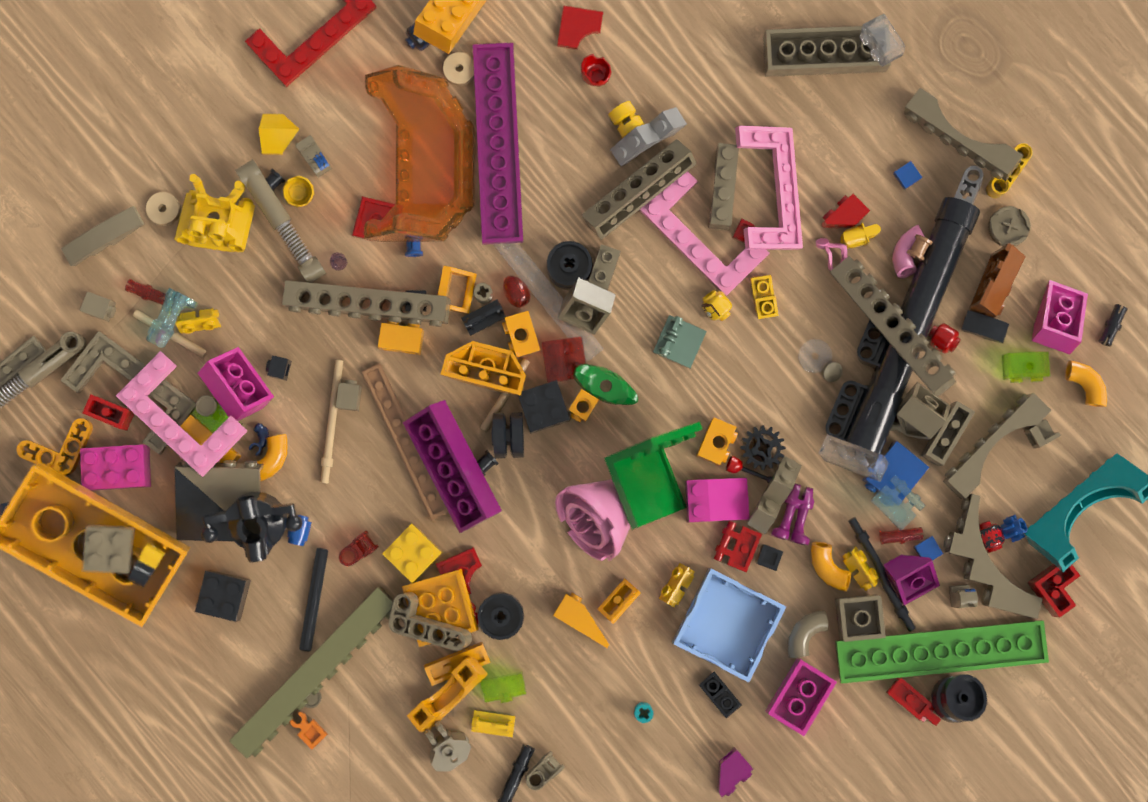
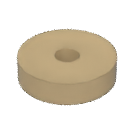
[443,52,474,86]
[146,192,181,226]

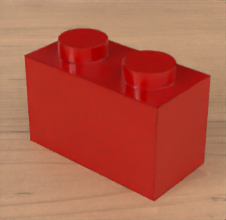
[82,394,134,431]

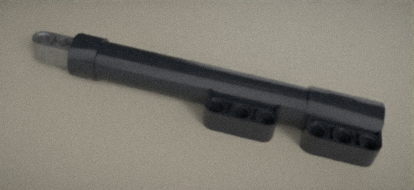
[825,166,983,457]

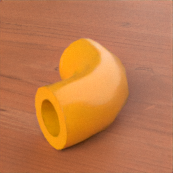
[1065,360,1107,407]
[257,434,288,482]
[811,542,851,592]

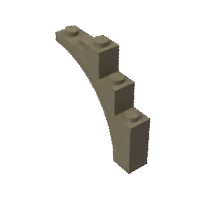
[943,494,1043,619]

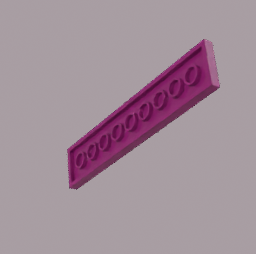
[473,43,523,245]

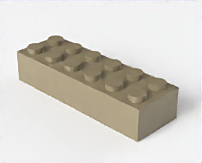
[763,25,891,77]

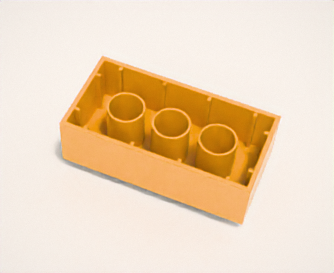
[0,463,191,627]

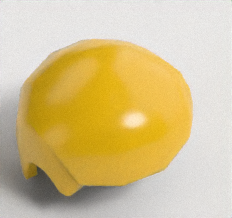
[283,176,314,207]

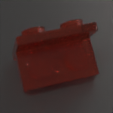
[542,336,586,382]

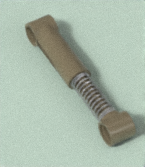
[235,159,326,283]
[0,332,87,408]

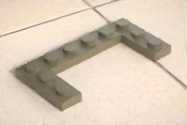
[60,331,196,455]

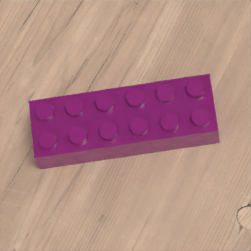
[403,400,502,533]

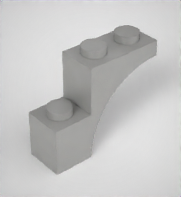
[610,107,687,166]

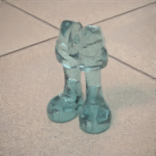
[146,288,198,348]

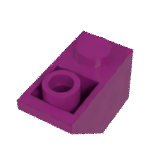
[717,747,753,797]

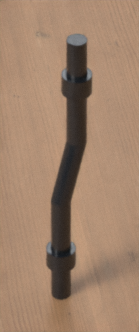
[848,517,916,632]

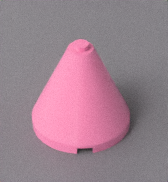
[555,479,630,561]

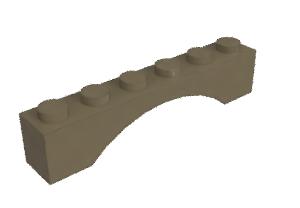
[904,88,1023,181]
[943,393,1051,499]

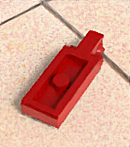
[886,678,941,726]

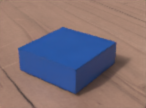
[893,161,923,190]
[913,536,943,560]

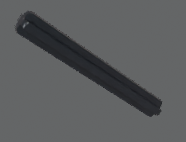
[299,548,328,652]

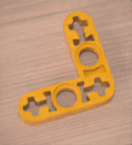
[16,418,93,475]

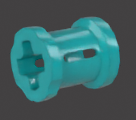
[634,702,654,723]

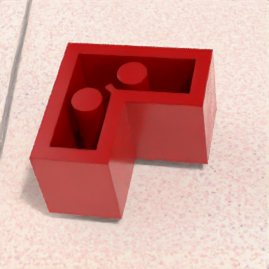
[1027,564,1080,618]

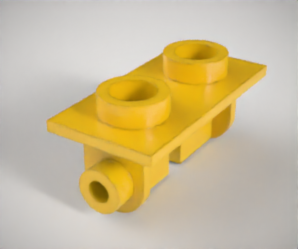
[175,308,221,334]
[842,547,879,591]
[659,563,695,607]
[471,710,516,737]

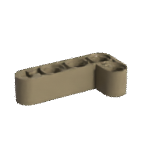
[389,592,472,651]

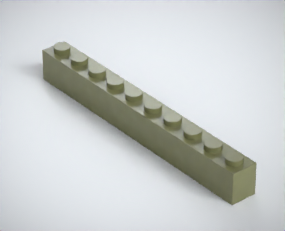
[229,587,394,759]

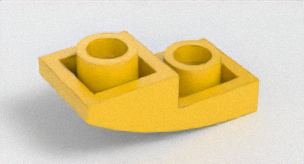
[750,274,779,319]

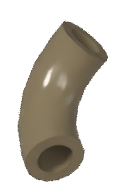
[788,610,828,658]

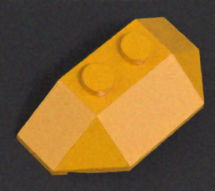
[440,341,526,396]

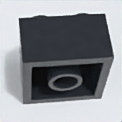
[518,380,570,434]
[195,570,251,622]

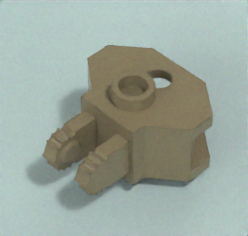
[424,721,471,772]

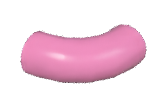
[892,225,925,278]

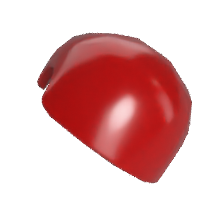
[580,54,612,87]

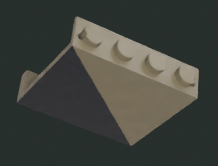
[175,460,264,542]

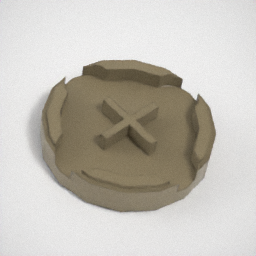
[988,206,1031,246]

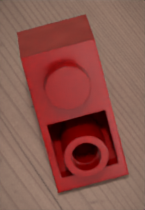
[821,193,870,229]

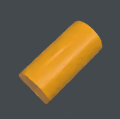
[597,578,641,624]

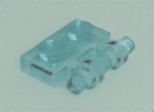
[871,475,926,530]

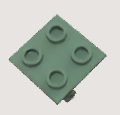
[653,315,707,369]

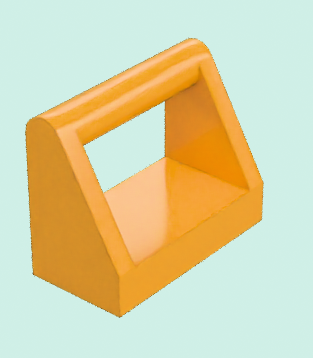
[438,266,477,314]

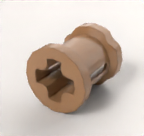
[907,234,933,261]

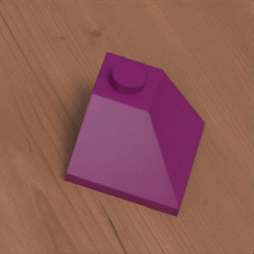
[883,555,940,605]

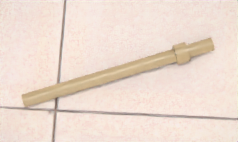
[320,360,343,484]

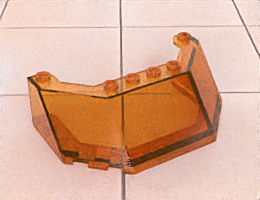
[364,65,474,242]

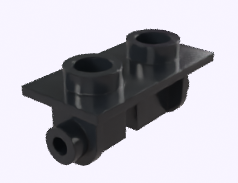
[461,299,506,336]

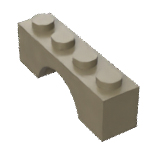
[708,143,739,231]

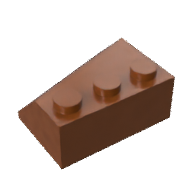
[969,243,1026,318]

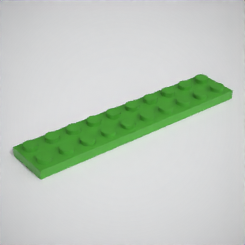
[835,620,1049,684]

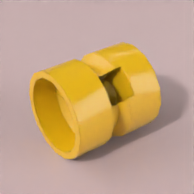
[608,101,644,139]

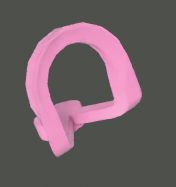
[816,238,847,271]

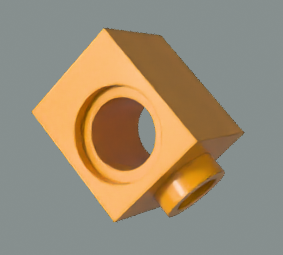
[568,389,599,423]

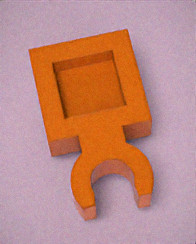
[290,711,328,750]

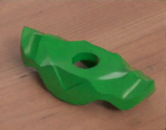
[573,364,638,405]

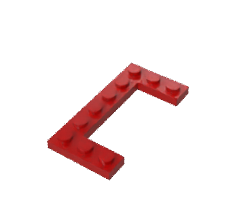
[245,0,377,87]

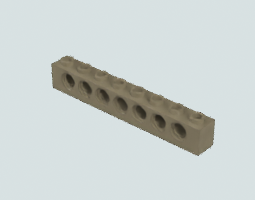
[830,256,957,398]
[282,280,451,327]

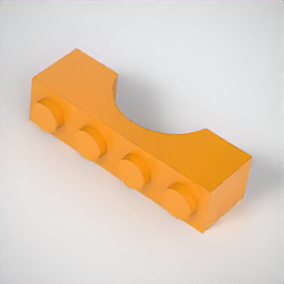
[407,658,488,732]

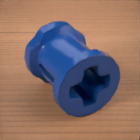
[404,233,423,257]

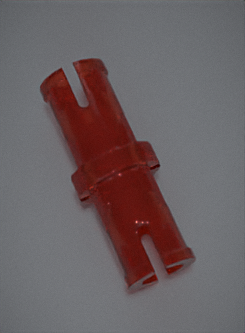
[125,279,169,306]
[879,527,924,545]

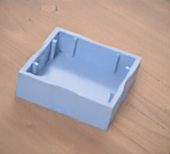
[672,568,786,682]

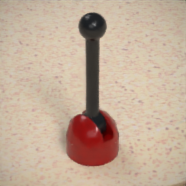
[726,456,773,484]

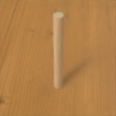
[133,310,208,358]
[480,358,530,432]

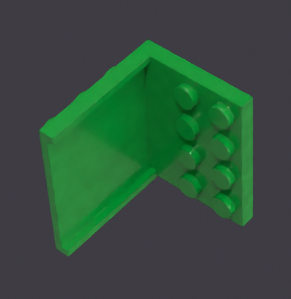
[604,422,703,530]

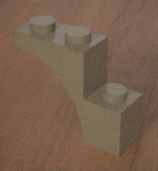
[747,456,802,534]

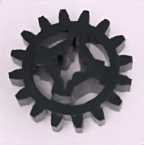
[740,425,786,471]

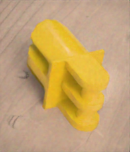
[840,223,881,248]

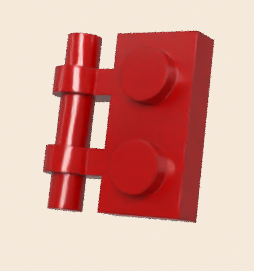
[713,521,762,573]

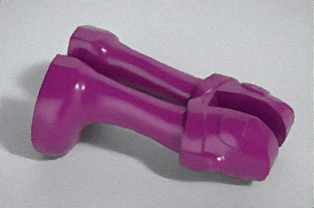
[771,483,815,546]

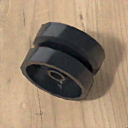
[547,241,592,290]
[491,412,524,459]
[477,592,525,640]
[931,674,987,723]

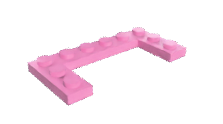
[735,126,803,250]
[640,171,770,296]
[116,351,247,477]

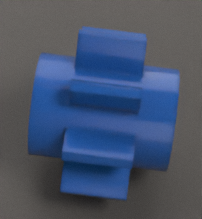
[1001,515,1027,542]

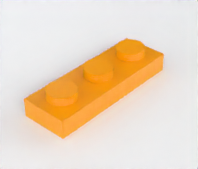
[424,642,491,686]

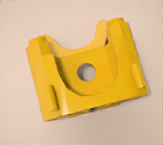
[174,174,255,252]

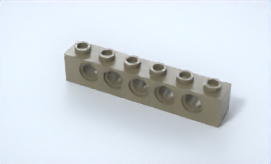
[582,139,696,240]

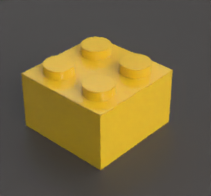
[382,523,443,583]

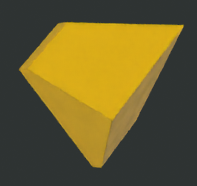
[258,114,299,155]

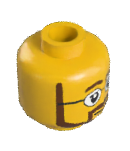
[701,290,732,321]

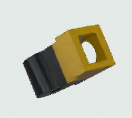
[128,543,165,588]

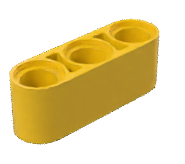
[986,143,1032,198]

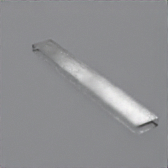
[493,243,604,362]

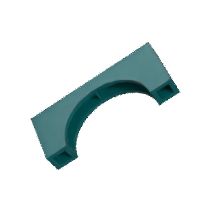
[1024,453,1148,572]

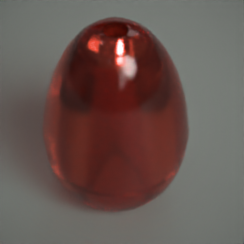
[503,275,531,308]

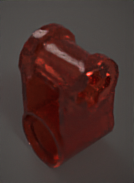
[339,530,379,566]

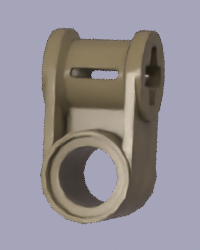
[526,751,565,790]

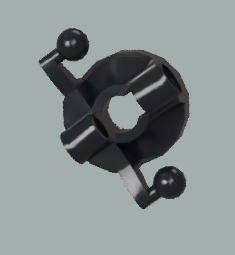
[201,492,302,563]

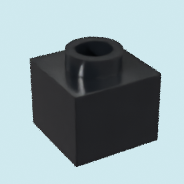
[266,355,292,381]

